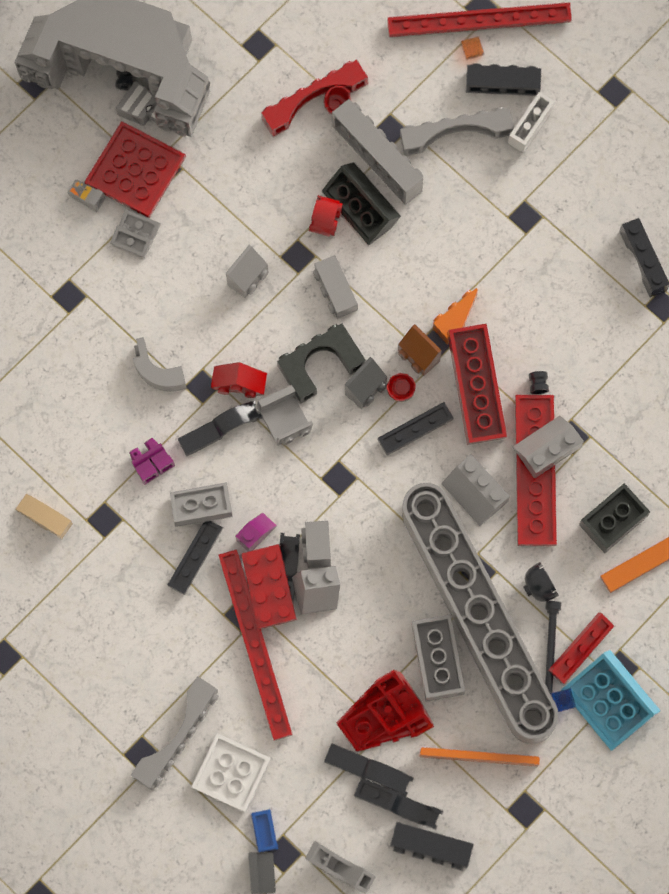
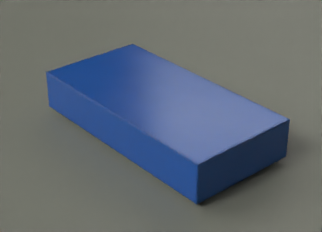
[251,809,278,853]

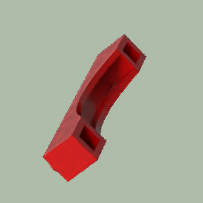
[261,59,368,137]

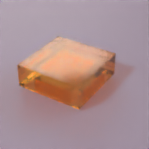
[461,36,484,60]

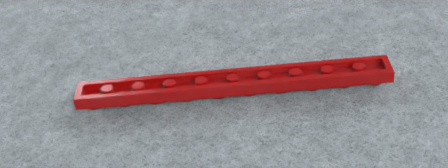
[387,2,572,37]
[218,549,293,741]

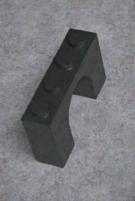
[277,323,366,403]

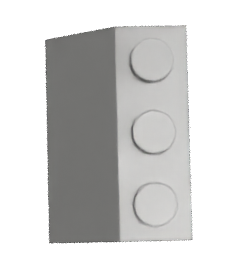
[513,416,584,478]
[441,454,510,526]

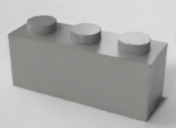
[313,255,358,319]

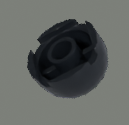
[523,562,559,602]

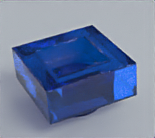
[550,688,576,712]

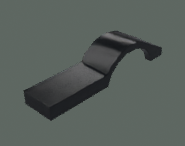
[178,400,262,456]
[280,532,300,622]
[324,743,414,796]
[354,777,444,830]

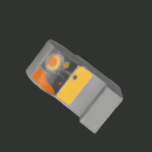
[67,180,105,212]

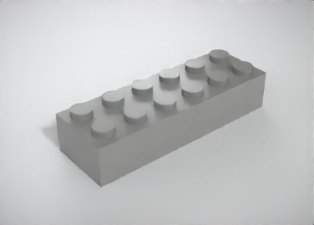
[332,99,423,205]

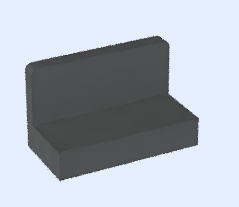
[249,852,276,894]

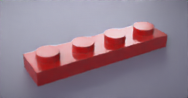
[548,612,614,684]

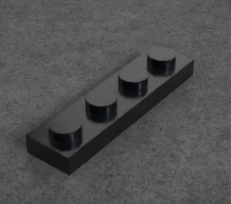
[377,402,454,456]
[167,521,223,595]

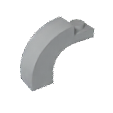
[133,337,187,392]
[305,841,376,894]

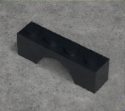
[620,218,669,298]

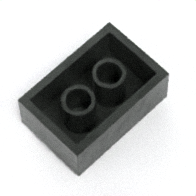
[579,483,650,553]

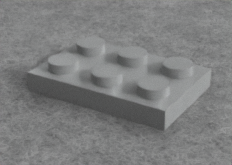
[170,482,233,527]

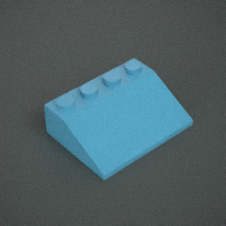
[561,650,661,751]

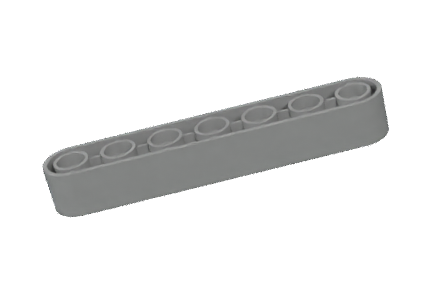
[402,483,558,744]

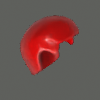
[323,86,351,115]
[386,373,416,402]

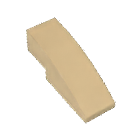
[15,494,73,539]

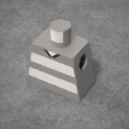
[116,80,156,126]

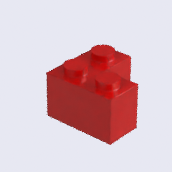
[211,362,267,398]

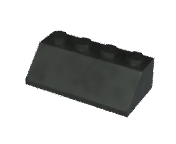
[321,162,401,245]

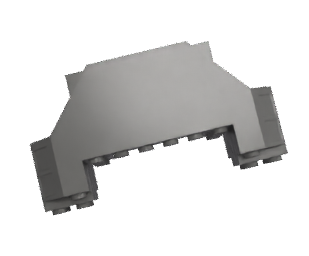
[15,0,210,137]

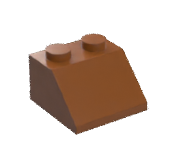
[398,324,442,376]

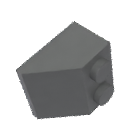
[345,357,387,409]

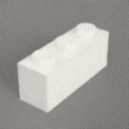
[508,92,555,153]

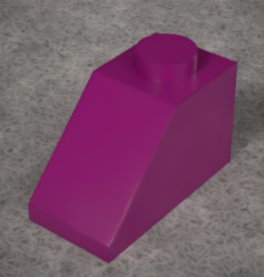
[235,513,277,552]

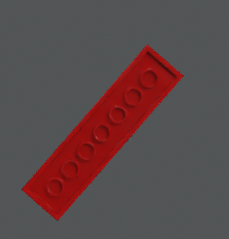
[515,395,557,546]

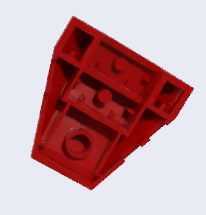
[336,670,434,752]

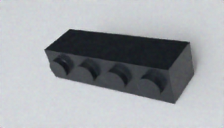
[466,63,541,96]
[390,822,474,871]

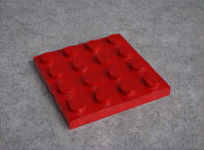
[84,121,186,218]

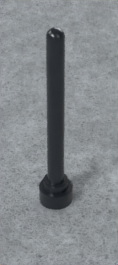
[545,601,561,694]

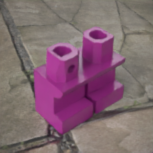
[129,438,175,485]

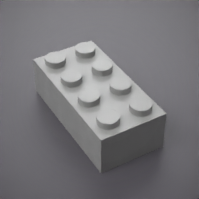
[412,614,465,701]

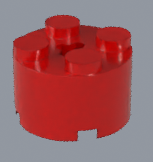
[308,195,343,237]

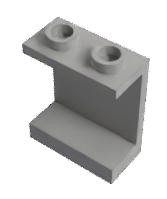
[257,385,313,446]

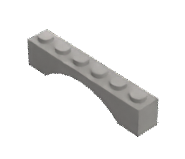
[400,107,514,156]
[131,676,219,790]

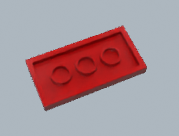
[241,544,297,629]

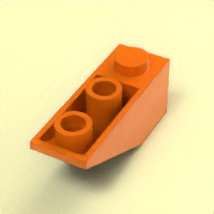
[433,288,478,345]

